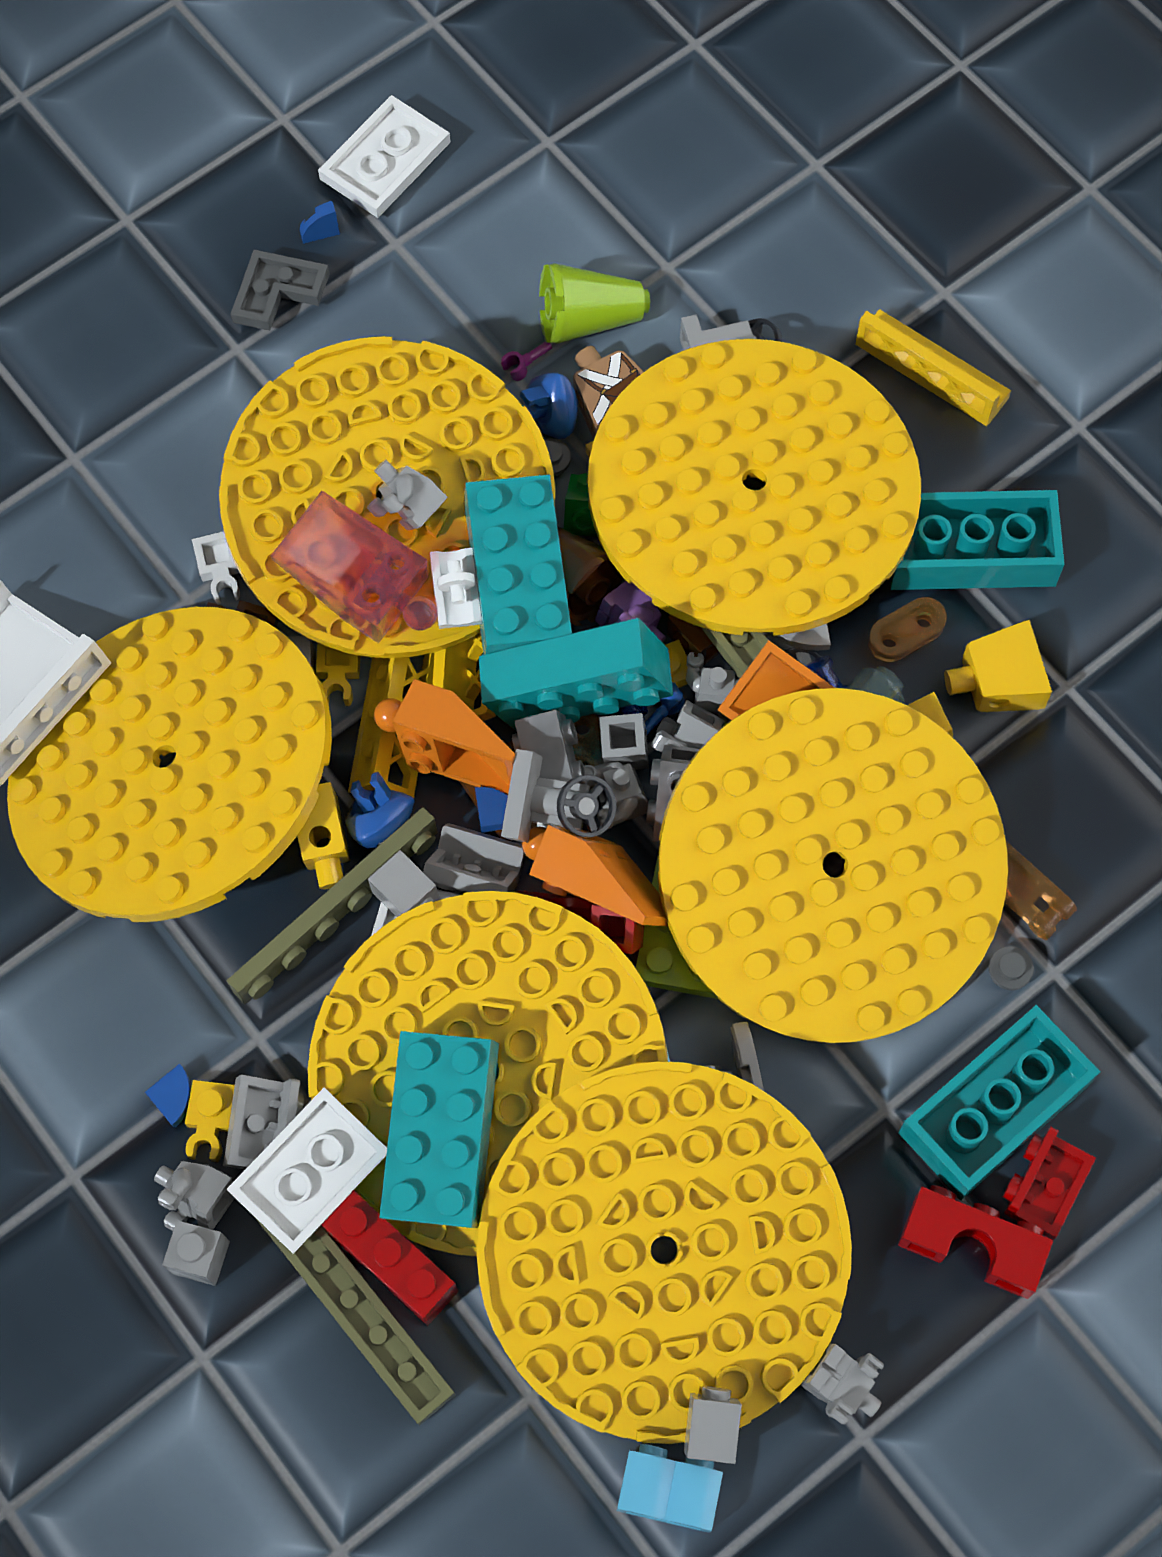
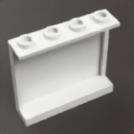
[0,580,111,786]

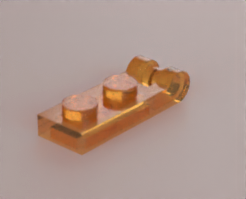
[1004,841,1077,940]

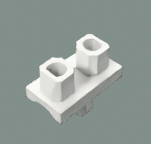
[430,548,482,629]

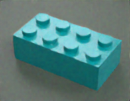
[464,474,572,655]
[890,490,1065,590]
[479,618,673,731]
[899,1005,1101,1201]
[379,1031,499,1228]

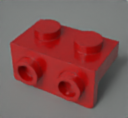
[1003,1126,1096,1241]

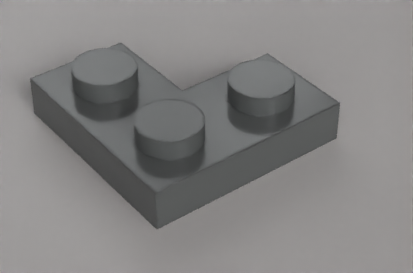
[231,250,330,331]

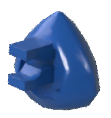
[520,373,578,439]
[345,772,414,848]

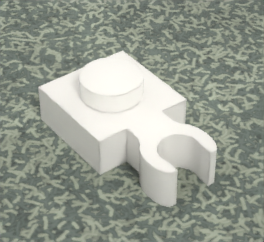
[192,531,240,604]

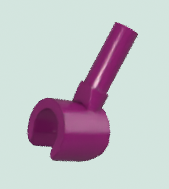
[501,341,552,381]

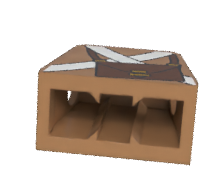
[573,346,644,440]

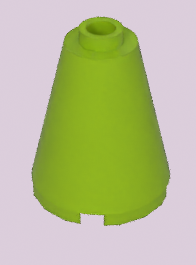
[539,263,650,344]

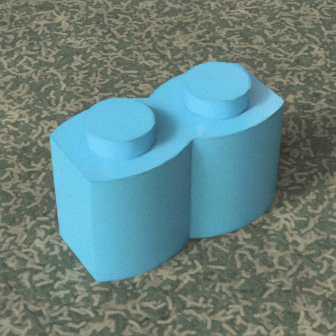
[617,1444,723,1533]

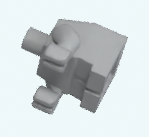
[367,460,448,530]
[686,652,739,722]
[651,700,723,752]
[584,762,649,829]
[154,1161,235,1231]
[800,1344,884,1424]

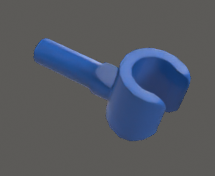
[645,682,685,735]

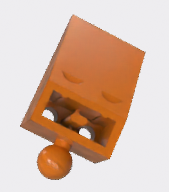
[717,640,835,720]
[374,679,515,795]
[522,825,668,926]

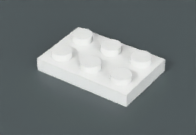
[318,95,451,218]
[227,1088,387,1254]

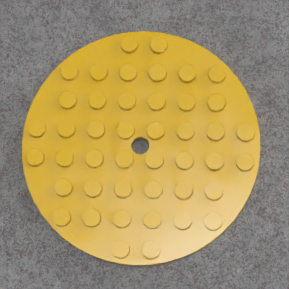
[219,336,555,658]
[588,339,921,636]
[7,607,332,922]
[658,688,1008,1043]
[308,891,668,1256]
[477,1061,852,1444]

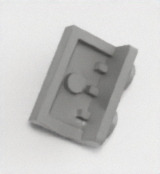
[423,823,525,892]
[223,1075,304,1170]

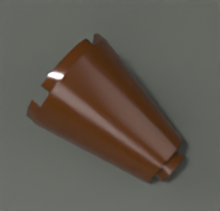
[557,526,623,626]

